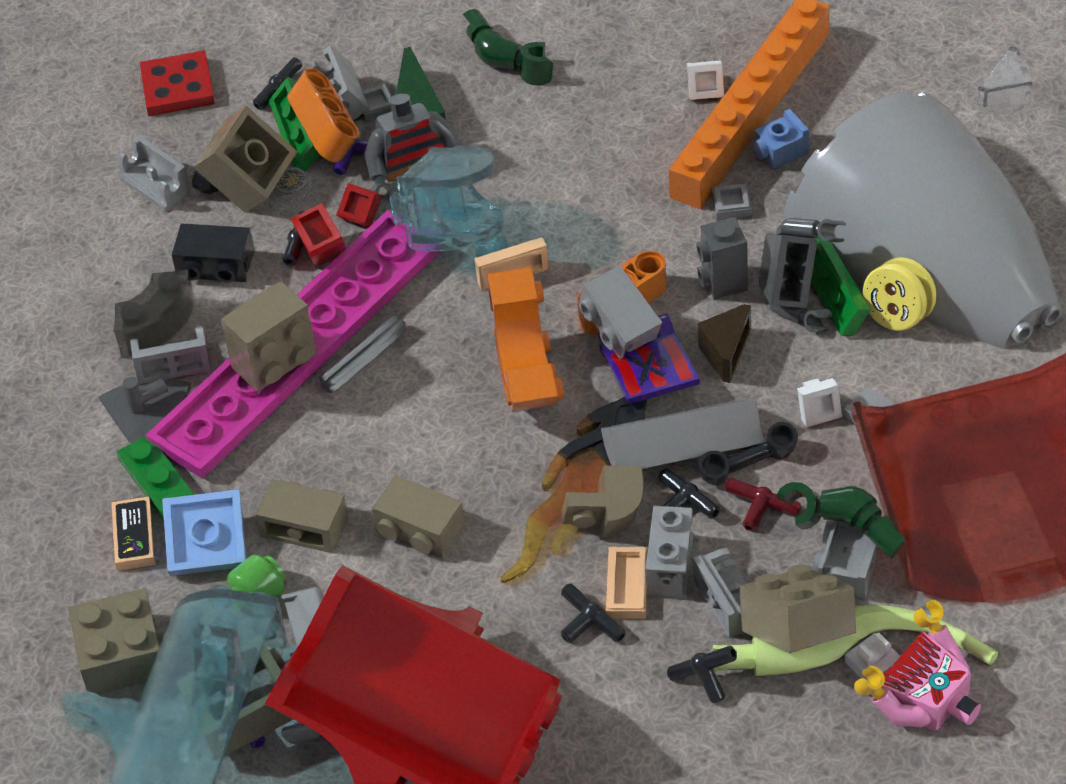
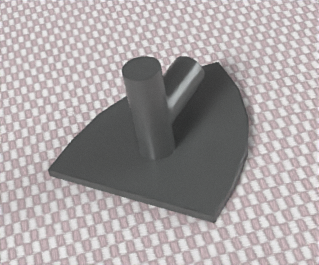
[98,377,191,444]

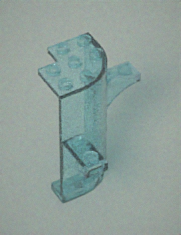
[61,585,287,784]

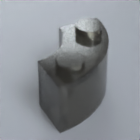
[114,270,195,358]

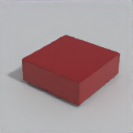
[336,183,383,228]

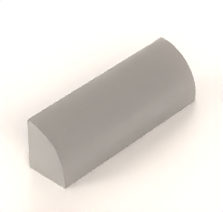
[601,398,764,469]

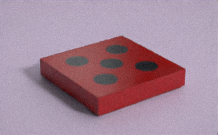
[139,50,215,116]

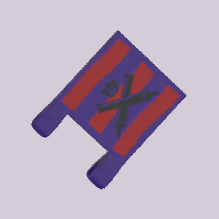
[598,314,700,405]

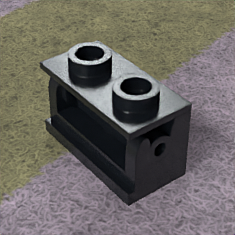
[171,223,255,283]

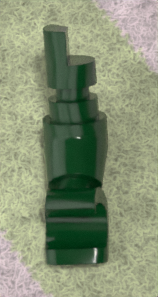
[463,9,553,86]
[777,482,906,559]

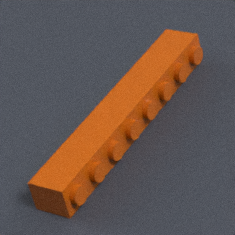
[669,0,830,210]

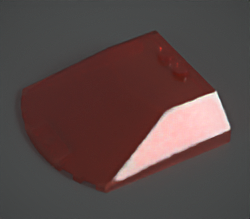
[850,353,1066,602]

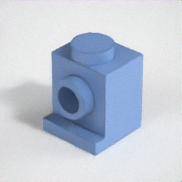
[752,109,809,170]

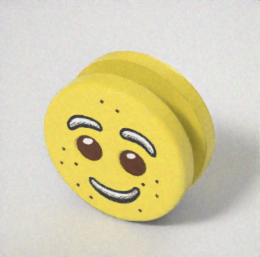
[863,257,936,331]

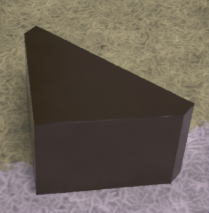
[698,304,751,383]

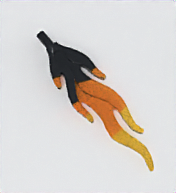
[500,397,648,583]

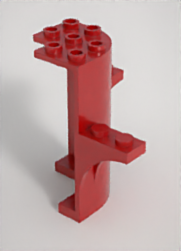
[265,565,562,784]

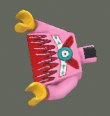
[854,600,981,731]

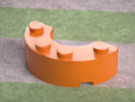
[487,267,564,412]

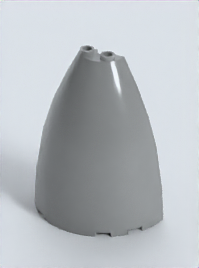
[783,92,1062,349]

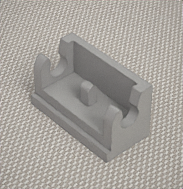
[312,46,370,120]
[118,135,191,212]
[130,326,211,385]
[693,548,746,638]

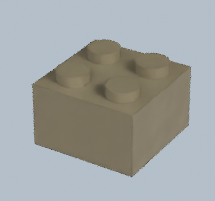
[193,106,297,212]
[221,280,317,392]
[740,565,856,653]
[68,588,167,697]

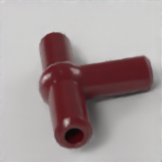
[725,478,801,532]

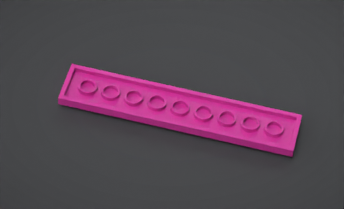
[146,210,443,479]

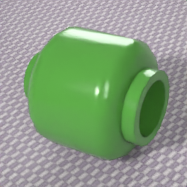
[227,554,286,613]

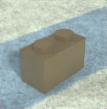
[372,475,465,558]
[256,479,349,553]

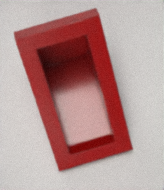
[290,203,346,267]

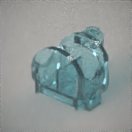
[390,146,507,257]

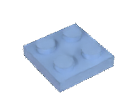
[162,490,247,576]

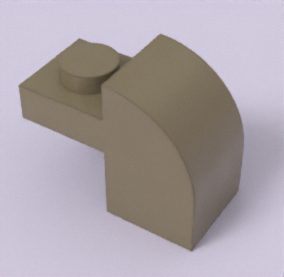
[561,465,643,539]

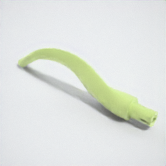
[712,605,998,676]

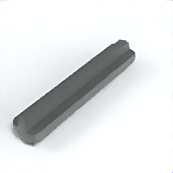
[319,315,407,393]

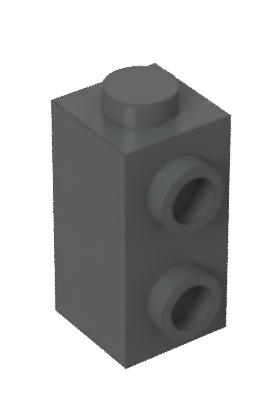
[696,217,748,300]

